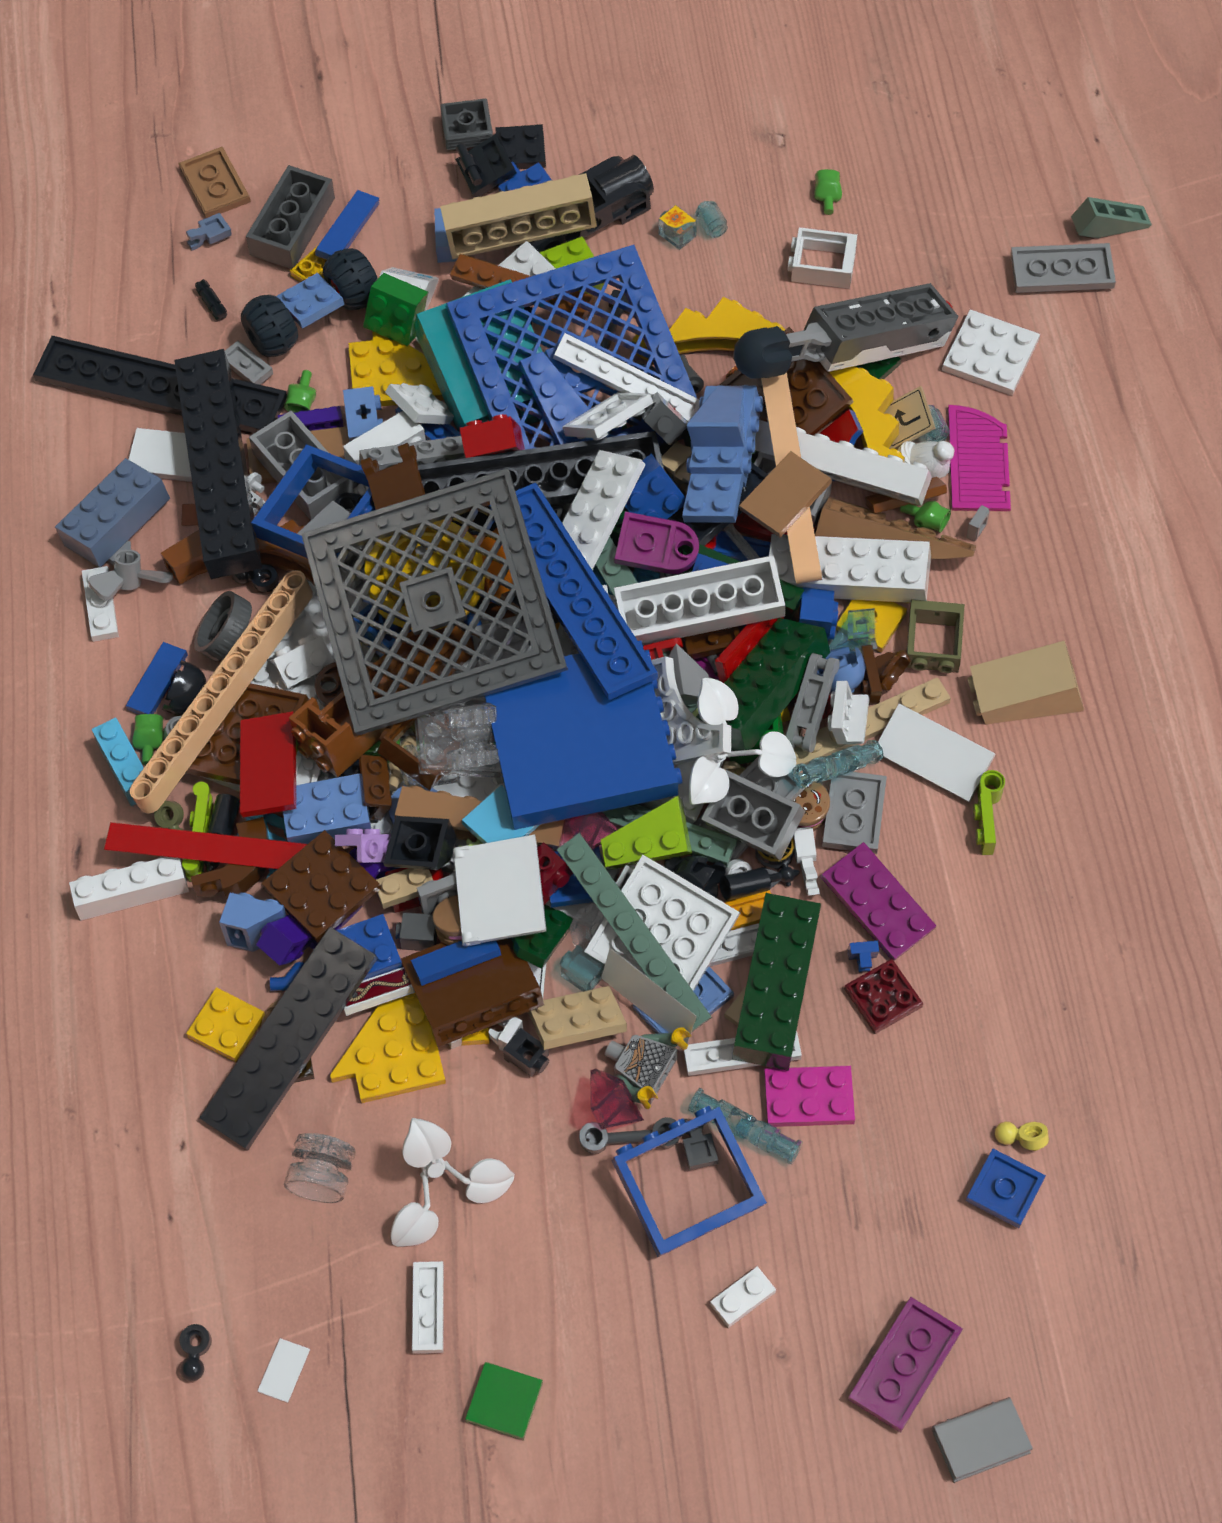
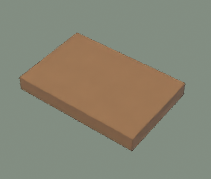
[178,146,251,218]
[739,451,832,538]

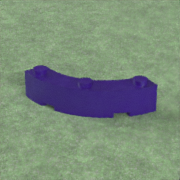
[256,847,392,966]

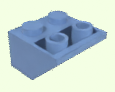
[219,893,287,952]

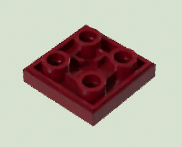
[844,959,923,1034]

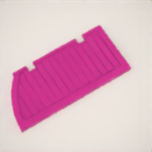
[948,405,1011,511]

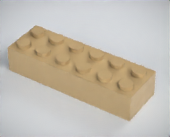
[440,173,597,259]

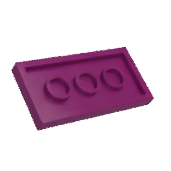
[820,842,936,961]
[848,1297,963,1433]

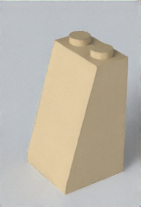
[968,641,1084,724]

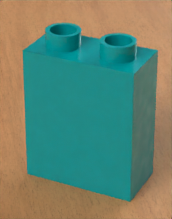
[414,279,542,432]

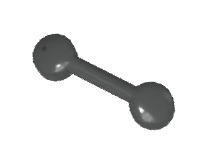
[579,1117,681,1154]

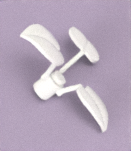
[689,678,797,805]
[390,1118,515,1247]

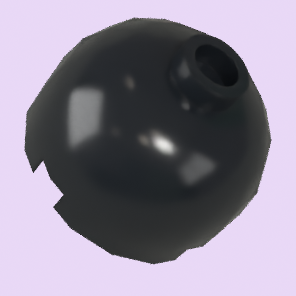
[162,660,206,715]

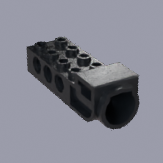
[516,155,654,253]

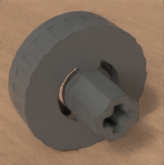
[194,591,252,661]

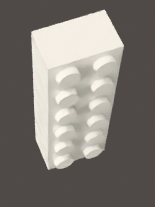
[769,534,931,603]
[614,555,785,645]

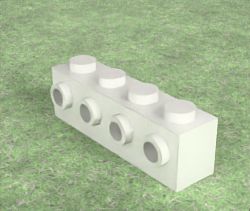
[69,856,189,920]

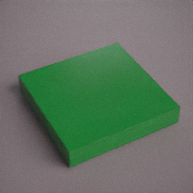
[465,1362,543,1441]

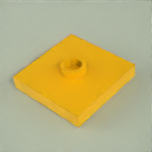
[836,600,907,653]

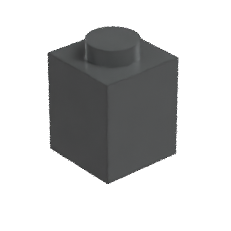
[396,913,437,951]

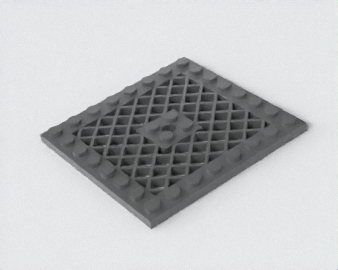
[301,469,568,736]

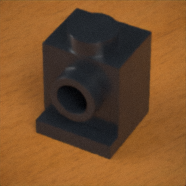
[503,1028,550,1077]

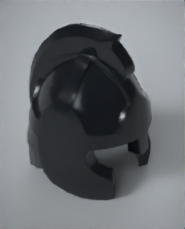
[664,855,726,898]

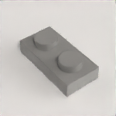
[225,341,273,385]

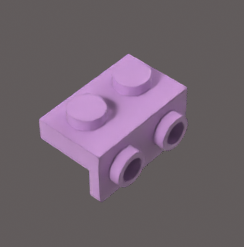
[335,829,391,863]

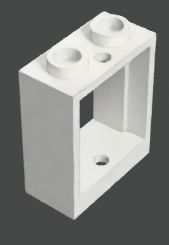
[788,228,857,289]

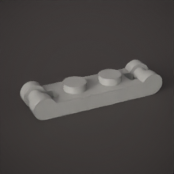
[786,653,840,753]

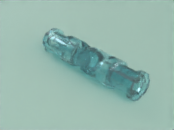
[792,740,883,788]
[688,1088,803,1165]

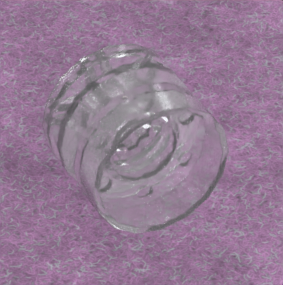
[284,1133,356,1203]

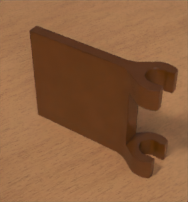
[360,443,425,510]

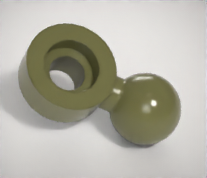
[154,801,184,830]

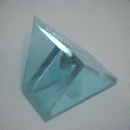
[829,608,878,651]

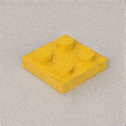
[186,987,265,1063]

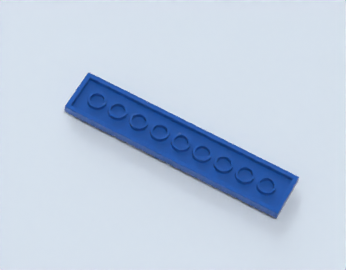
[489,483,658,700]

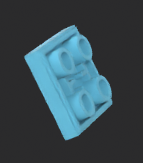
[462,785,541,844]

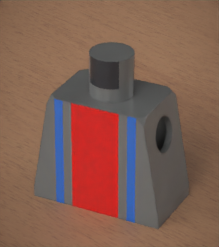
[641,392,688,445]

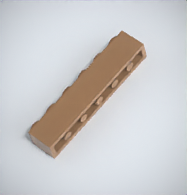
[395,786,565,852]

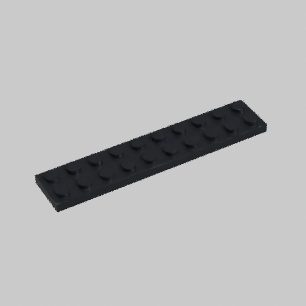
[33,336,287,433]

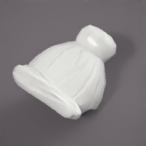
[898,441,954,478]

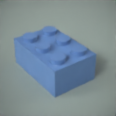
[283,774,372,844]

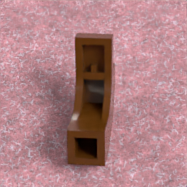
[191,817,270,900]

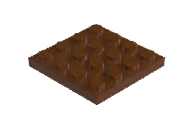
[720,327,854,435]
[185,683,309,785]

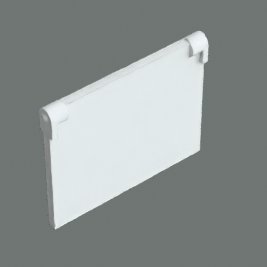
[453,835,546,946]

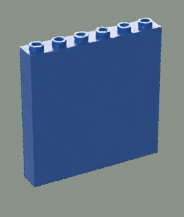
[484,640,683,830]

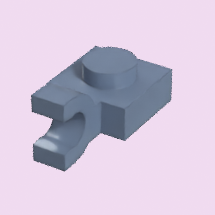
[186,213,232,251]

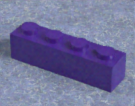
[278,406,344,431]

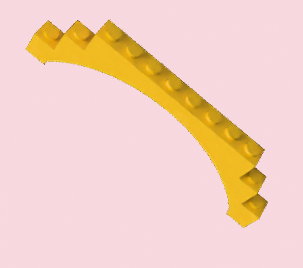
[632,297,905,462]

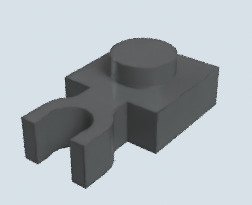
[683,1119,718,1170]

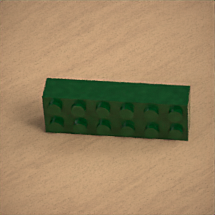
[696,618,830,751]
[732,893,821,1071]

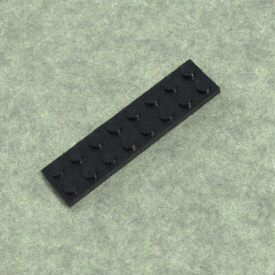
[200,927,378,1150]

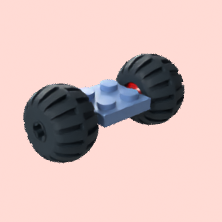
[241,248,378,357]

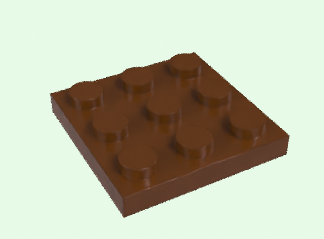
[261,830,381,943]

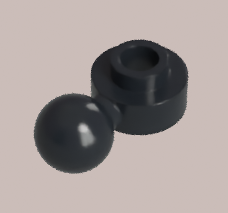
[232,564,279,592]
[180,1324,212,1382]

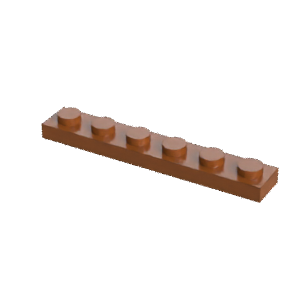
[450,254,595,320]

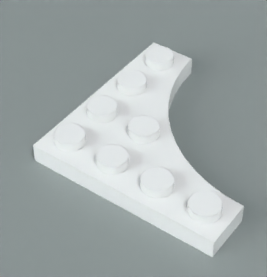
[651,656,731,765]

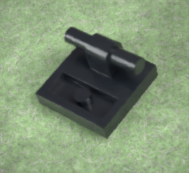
[455,134,517,197]

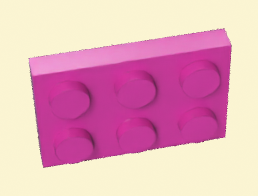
[764,1066,855,1127]

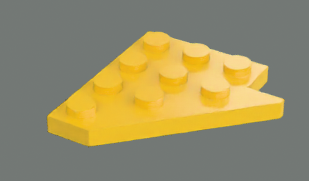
[348,331,444,407]
[330,993,446,1103]

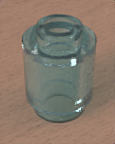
[695,201,728,238]
[924,405,950,442]

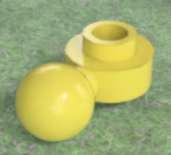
[995,1122,1049,1151]

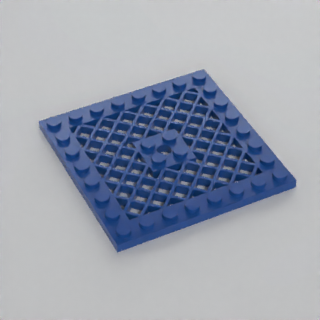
[445,245,697,449]

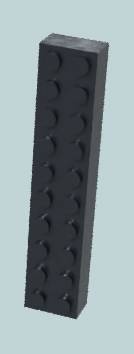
[174,349,262,580]
[417,431,664,521]

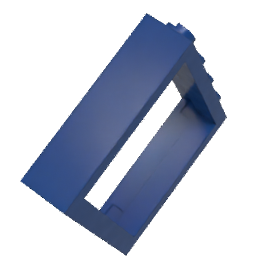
[251,444,376,559]
[612,1106,767,1257]

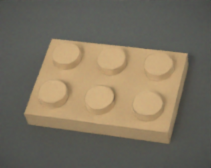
[528,986,627,1050]

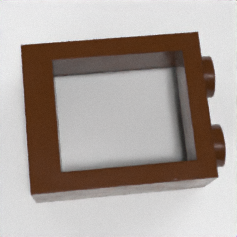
[377,714,467,791]

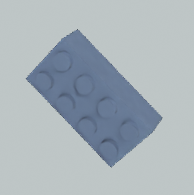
[55,458,170,567]

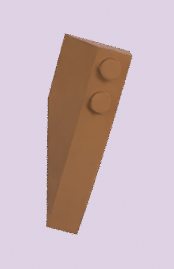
[815,497,976,559]

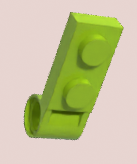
[973,770,1005,855]

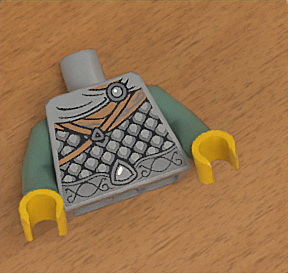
[605,1027,692,1109]

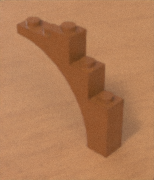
[160,519,315,586]

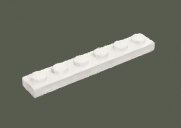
[553,333,700,422]

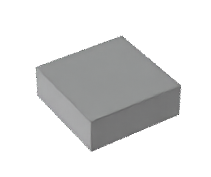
[966,505,990,542]

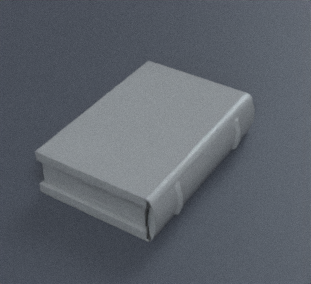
[932,1397,1033,1483]

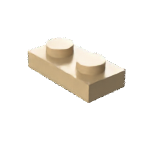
[377,868,433,909]

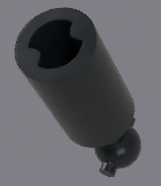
[204,794,240,872]
[720,863,800,900]

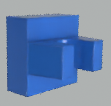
[847,941,879,972]

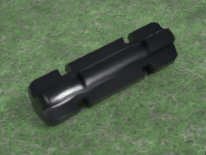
[195,279,227,321]

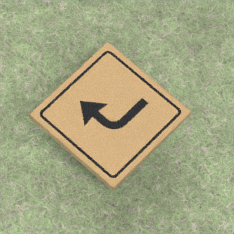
[884,386,936,449]

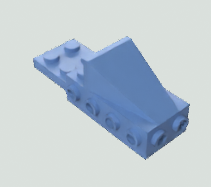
[682,385,763,523]

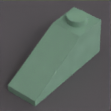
[1071,197,1152,238]

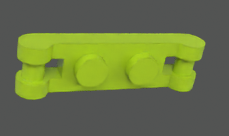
[182,782,213,882]

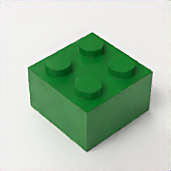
[363,273,428,346]

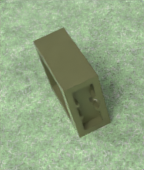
[906,599,965,673]

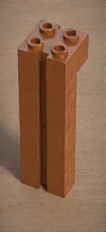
[289,626,475,777]

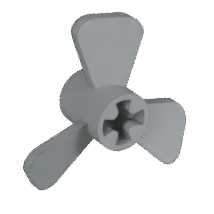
[89,541,173,600]

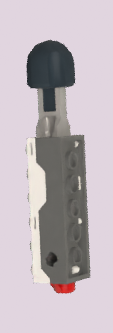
[733,283,959,379]

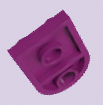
[614,512,699,574]

